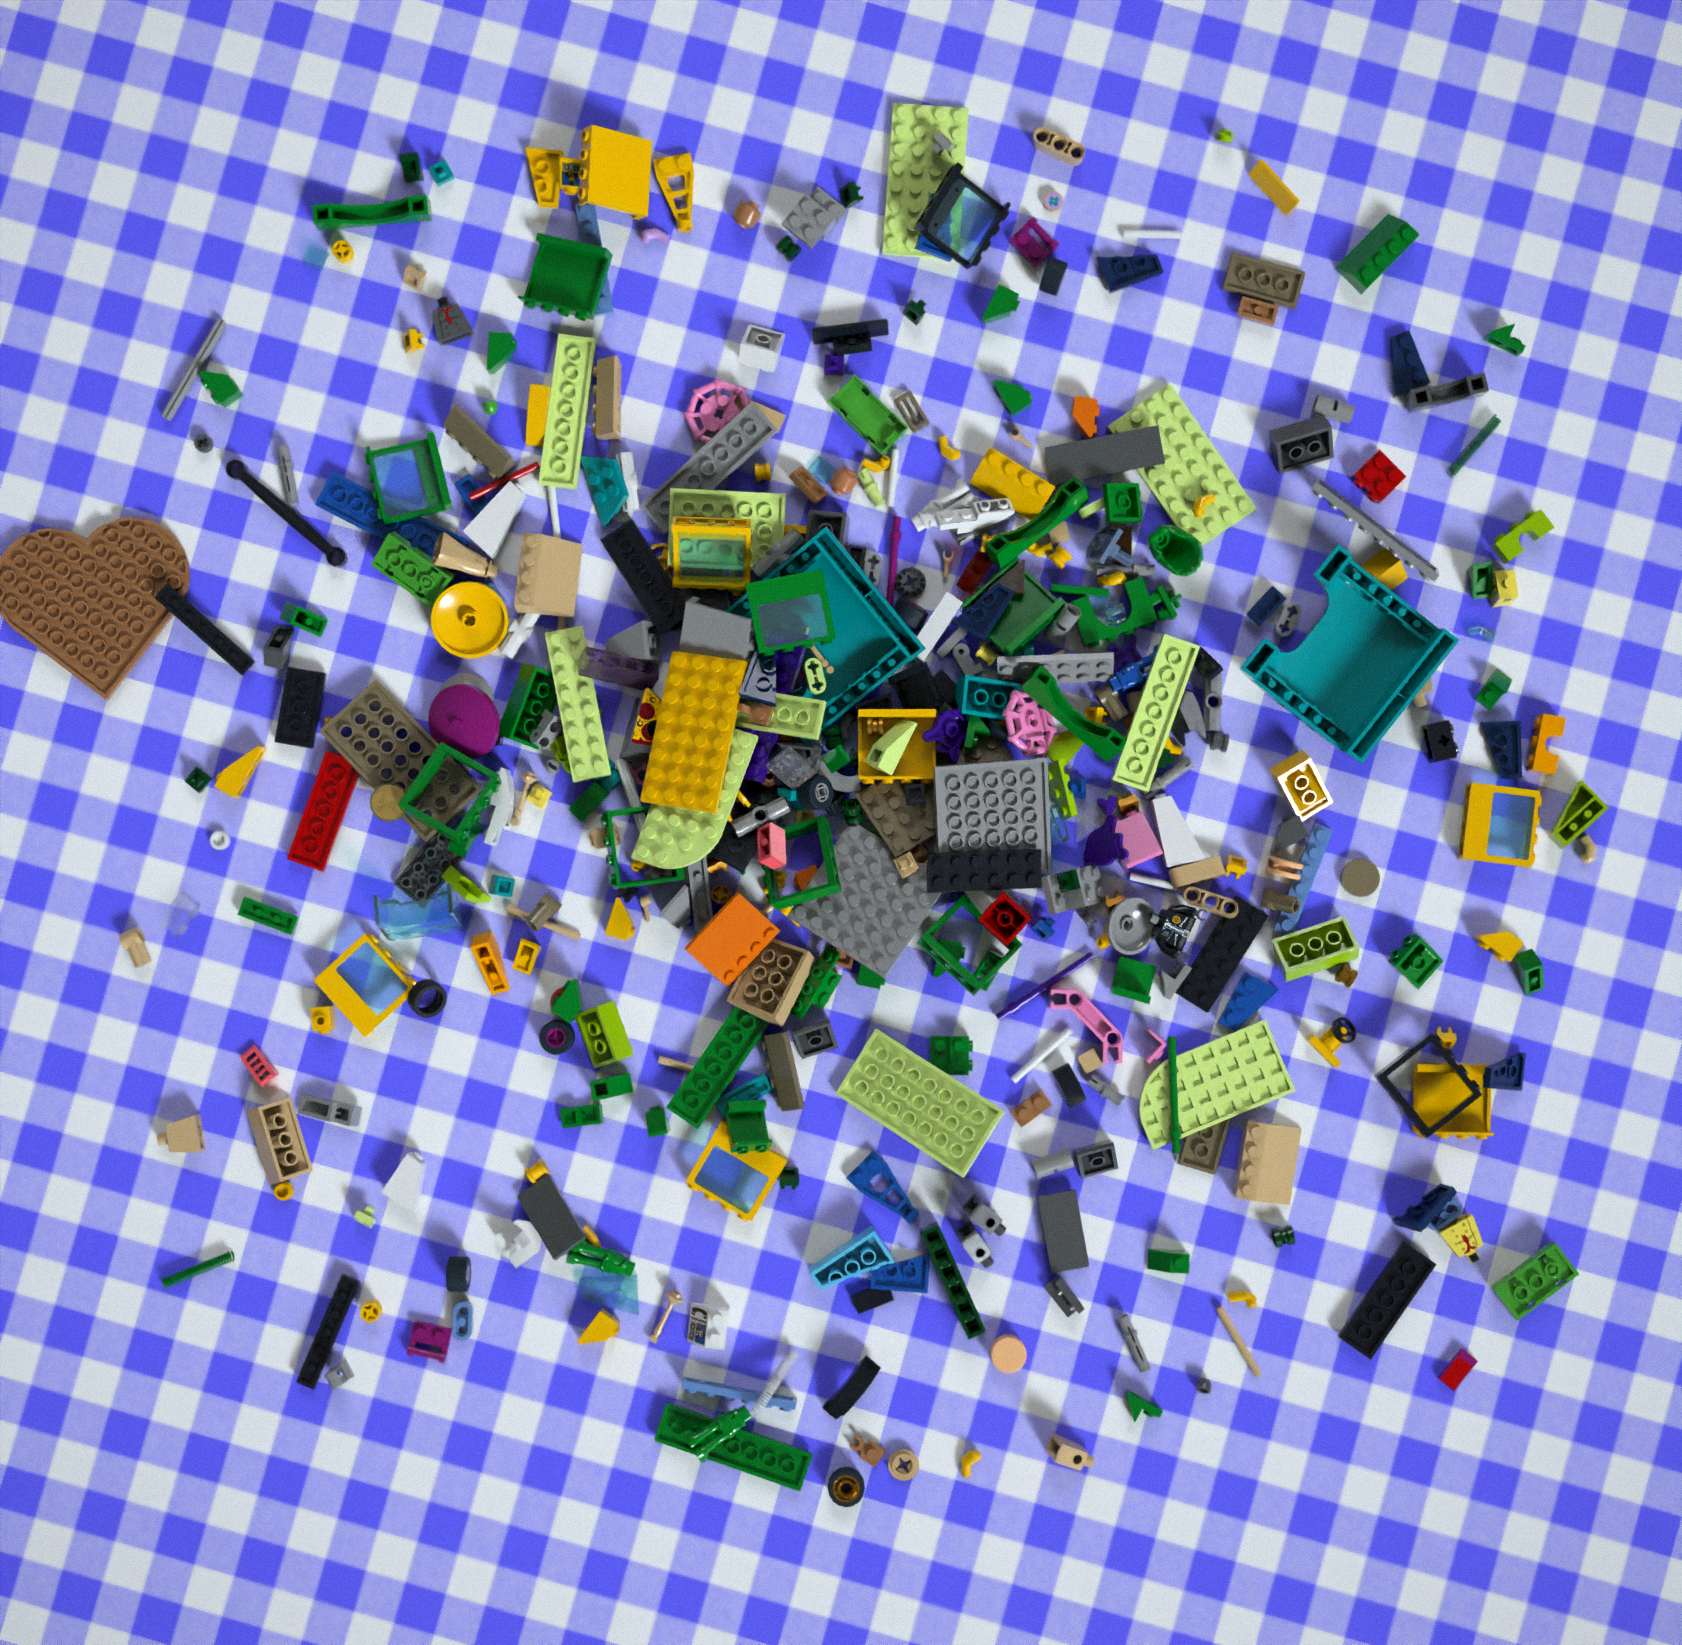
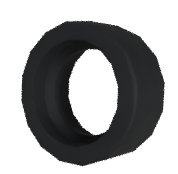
[407,979,447,1018]

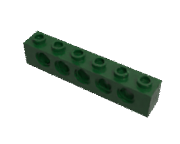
[920,1222,986,1340]

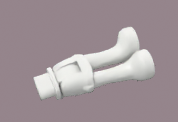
[911,477,976,532]

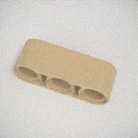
[1032,127,1085,166]
[1168,856,1226,889]
[1183,887,1239,918]

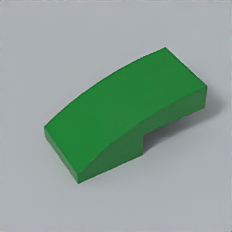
[568,780,611,823]
[560,1104,604,1128]

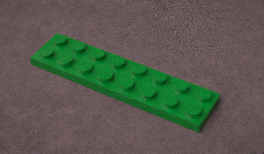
[666,1006,770,1129]
[654,1402,813,1491]

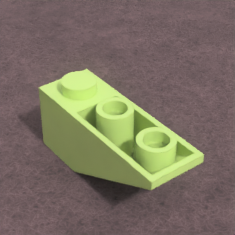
[865,718,917,776]

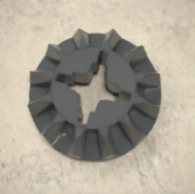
[895,567,926,598]

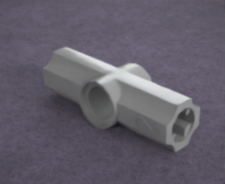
[752,527,805,580]
[1202,673,1222,732]
[731,796,790,838]

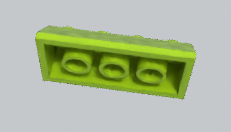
[1272,916,1359,982]

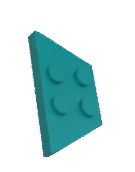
[581,456,629,526]

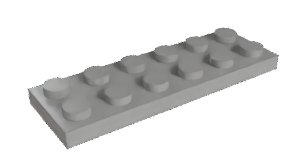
[997,652,1114,684]

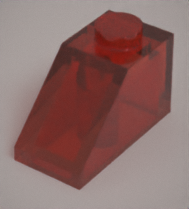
[956,550,993,595]

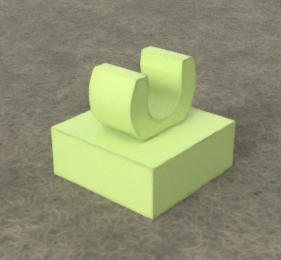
[354,1205,375,1229]

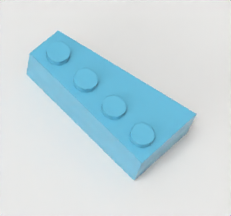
[808,1225,895,1290]

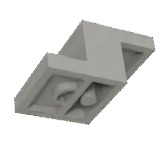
[781,186,847,249]
[1041,864,1106,915]

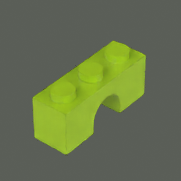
[1490,509,1554,564]

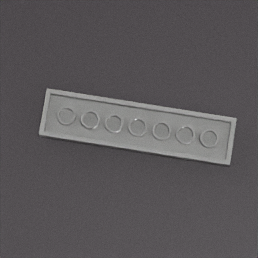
[639,402,778,534]
[1312,477,1439,582]

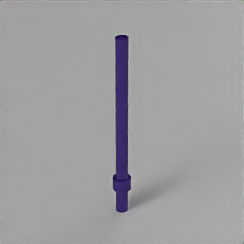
[995,952,1095,1021]

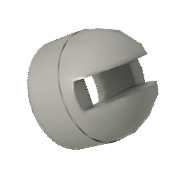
[545,759,561,774]

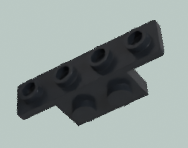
[812,319,889,355]

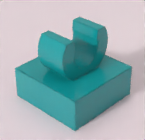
[429,159,455,187]

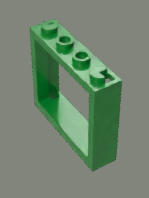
[398,742,502,844]
[600,806,685,889]
[761,815,842,910]
[917,893,1023,996]

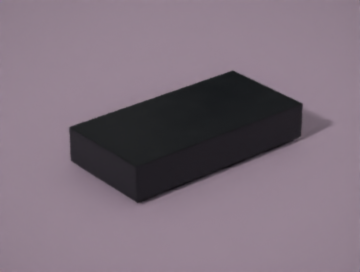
[851,1288,894,1314]

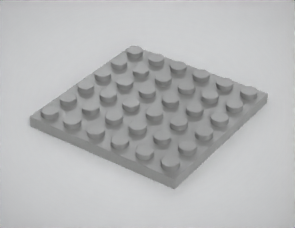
[933,757,1052,874]
[787,824,942,979]

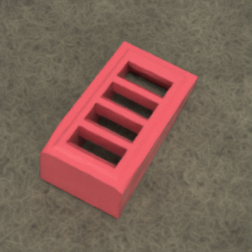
[240,1045,279,1087]

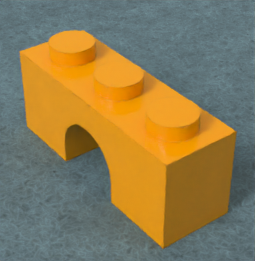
[1526,713,1566,775]

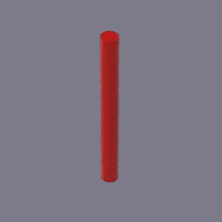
[468,461,540,501]

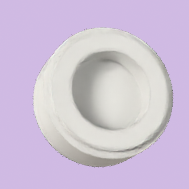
[210,831,230,850]

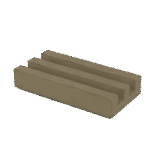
[894,391,930,434]

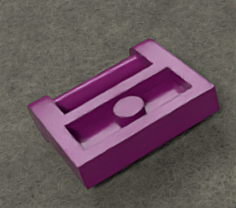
[1009,217,1060,269]
[406,1320,452,1363]

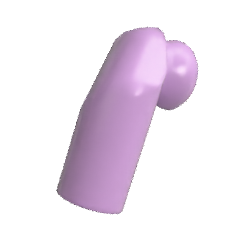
[640,228,670,244]

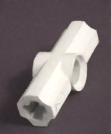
[616,452,640,512]
[498,613,541,659]

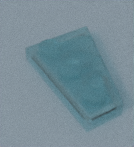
[579,1275,639,1315]

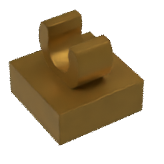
[1118,791,1139,817]
[706,857,727,878]
[1105,890,1125,915]

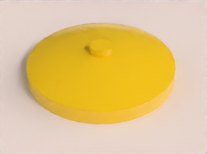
[431,581,509,659]

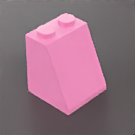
[1115,810,1163,869]

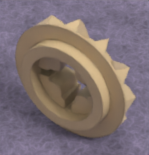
[888,1448,919,1481]

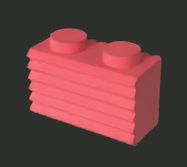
[757,822,787,870]

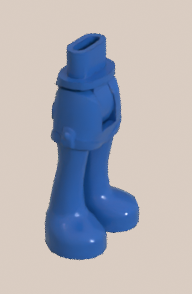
[1107,644,1159,692]

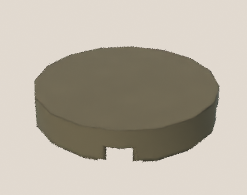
[1341,859,1380,897]

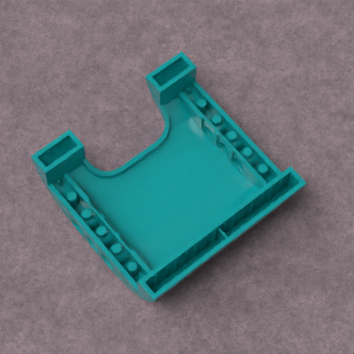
[725,526,926,744]
[1240,544,1460,764]

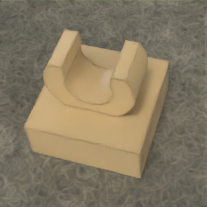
[403,265,427,291]
[893,852,919,879]

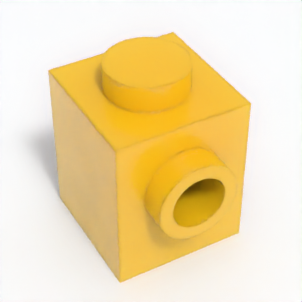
[311,1005,336,1034]

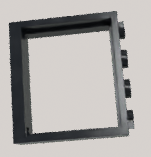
[1374,1033,1482,1138]

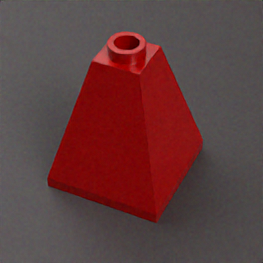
[978,891,1032,946]

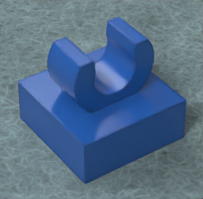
[1067,779,1086,799]
[1031,917,1055,942]

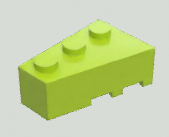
[1548,780,1609,850]

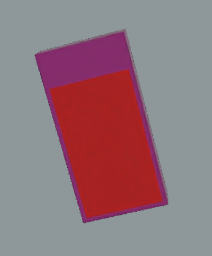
[1438,1348,1478,1391]

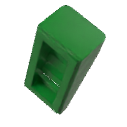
[973,947,1004,991]

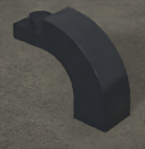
[822,1355,881,1420]

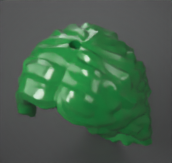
[1147,525,1203,576]

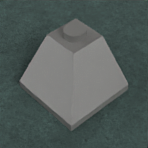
[659,884,692,929]

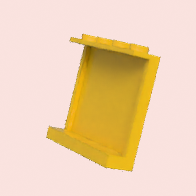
[577,125,652,220]
[858,709,936,784]
[1412,1063,1494,1139]

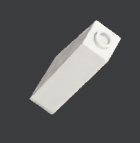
[463,481,526,560]
[912,592,963,664]
[1150,793,1205,868]

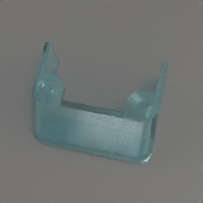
[373,883,463,941]

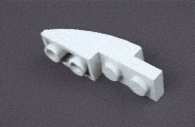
[934,498,1015,534]
[483,767,515,846]

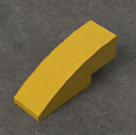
[526,384,551,447]

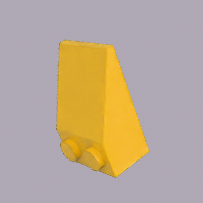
[1269,750,1333,821]

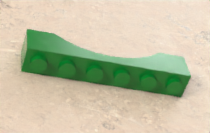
[312,195,432,230]
[985,476,1089,569]
[1020,666,1127,762]

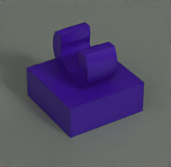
[824,354,844,376]

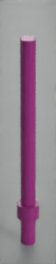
[886,516,902,607]

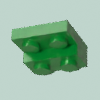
[1102,483,1143,524]
[1388,933,1444,989]
[930,1035,973,1075]

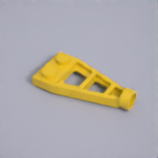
[653,153,694,232]

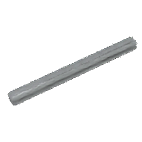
[161,319,227,421]

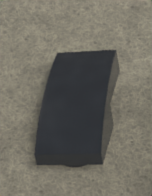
[933,669,958,708]
[1051,1063,1087,1108]

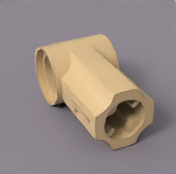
[119,927,152,968]

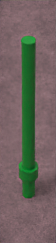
[1168,1036,1181,1153]

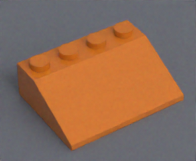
[684,891,780,987]

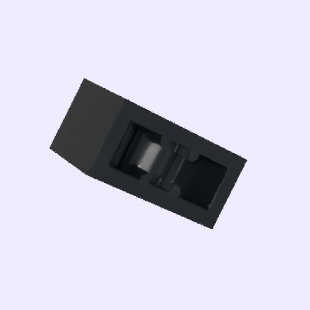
[1422,720,1459,763]

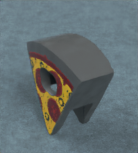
[619,687,661,763]

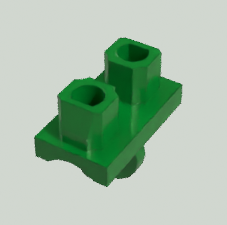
[1149,586,1182,622]

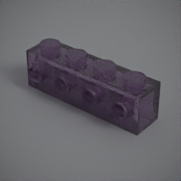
[578,646,659,691]

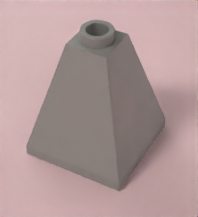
[605,620,662,662]

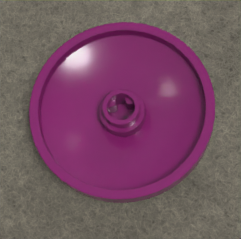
[428,684,500,760]

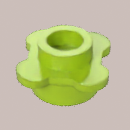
[1215,129,1235,143]

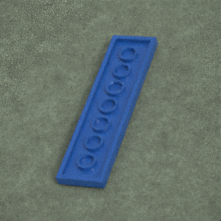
[315,471,469,572]

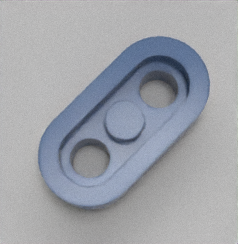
[1427,1199,1461,1230]
[452,1301,473,1341]

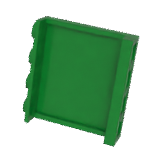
[518,233,613,321]
[962,557,1066,656]

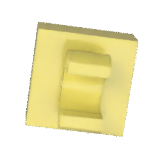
[526,783,552,809]

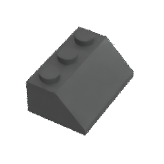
[1269,414,1334,474]
[804,510,850,549]

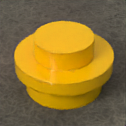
[274,1181,294,1201]

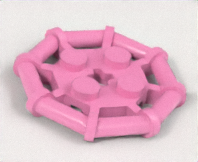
[684,378,750,444]
[1002,690,1057,757]

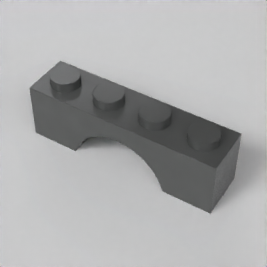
[1404,372,1489,413]

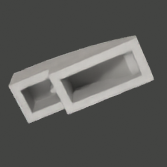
[298,1094,362,1126]

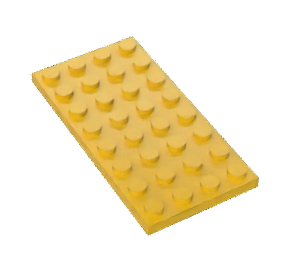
[640,651,748,814]

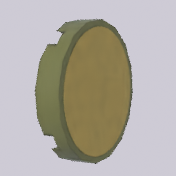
[370,783,406,822]

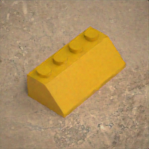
[969,447,1055,521]

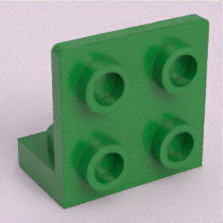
[1109,956,1157,1004]

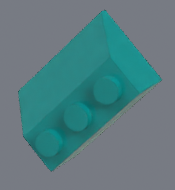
[955,675,1019,722]

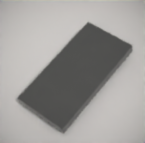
[394,832,472,908]
[517,1174,587,1260]
[1037,1189,1089,1273]

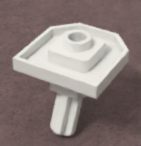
[494,1219,542,1268]

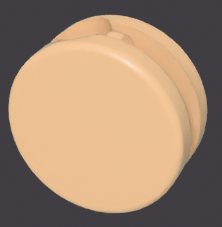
[1265,855,1304,880]
[990,1334,1027,1373]

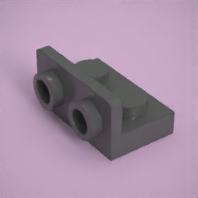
[1044,1275,1085,1317]

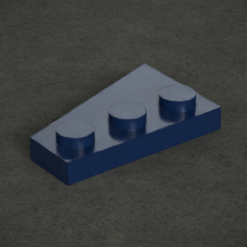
[1096,254,1164,294]
[951,583,1015,642]
[1392,1184,1457,1232]

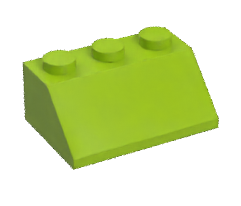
[576,1000,634,1069]

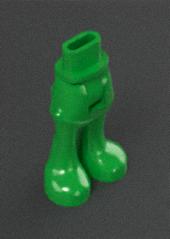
[565,1240,636,1276]
[683,1405,752,1463]

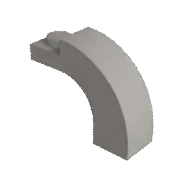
[818,753,866,793]

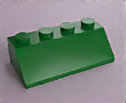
[1334,214,1420,295]
[499,663,557,750]

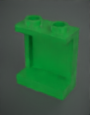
[724,1099,773,1154]

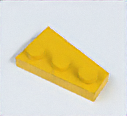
[525,147,564,209]

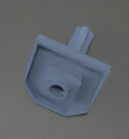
[1086,526,1135,568]

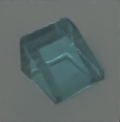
[301,244,329,271]
[807,456,836,485]

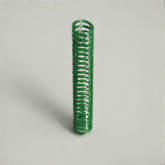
[161,1251,235,1289]

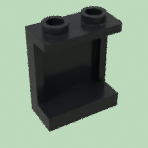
[887,662,944,711]

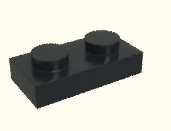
[1193,645,1223,682]

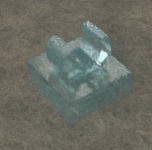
[1104,601,1126,626]

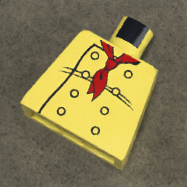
[1490,569,1518,608]
[1436,1213,1483,1263]

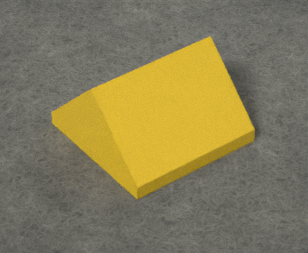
[1361,548,1408,590]

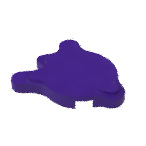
[1107,634,1145,691]
[922,707,967,763]
[1084,815,1129,866]

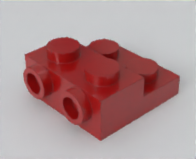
[1351,450,1407,504]

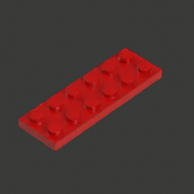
[287,751,360,872]

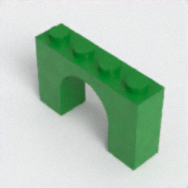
[1070,577,1158,649]

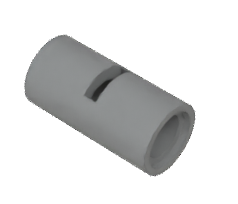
[1312,395,1355,424]
[1045,603,1081,644]
[1031,1148,1074,1179]

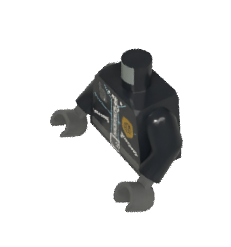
[1146,904,1208,965]

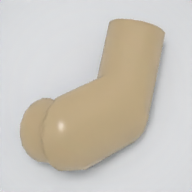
[1580,834,1597,864]

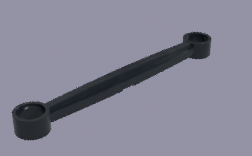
[226,459,348,567]

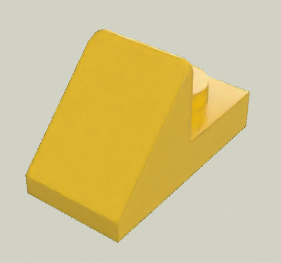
[512,938,542,975]

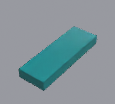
[715,1073,773,1117]

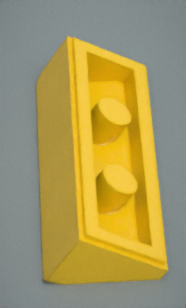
[1249,159,1300,216]

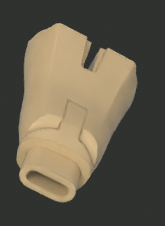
[431,532,498,579]

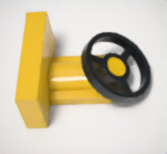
[1305,1017,1356,1068]

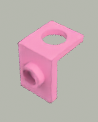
[1144,1028,1167,1064]

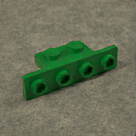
[790,945,842,1020]

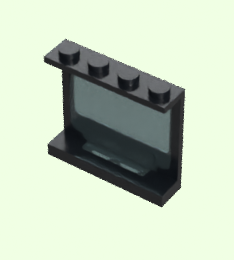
[913,162,1011,269]

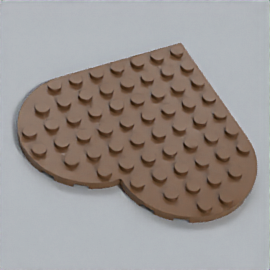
[0,517,190,700]

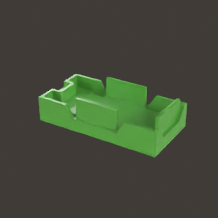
[827,374,908,457]
[371,531,457,608]
[1490,1241,1579,1321]

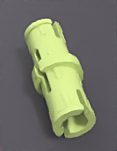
[856,468,886,508]

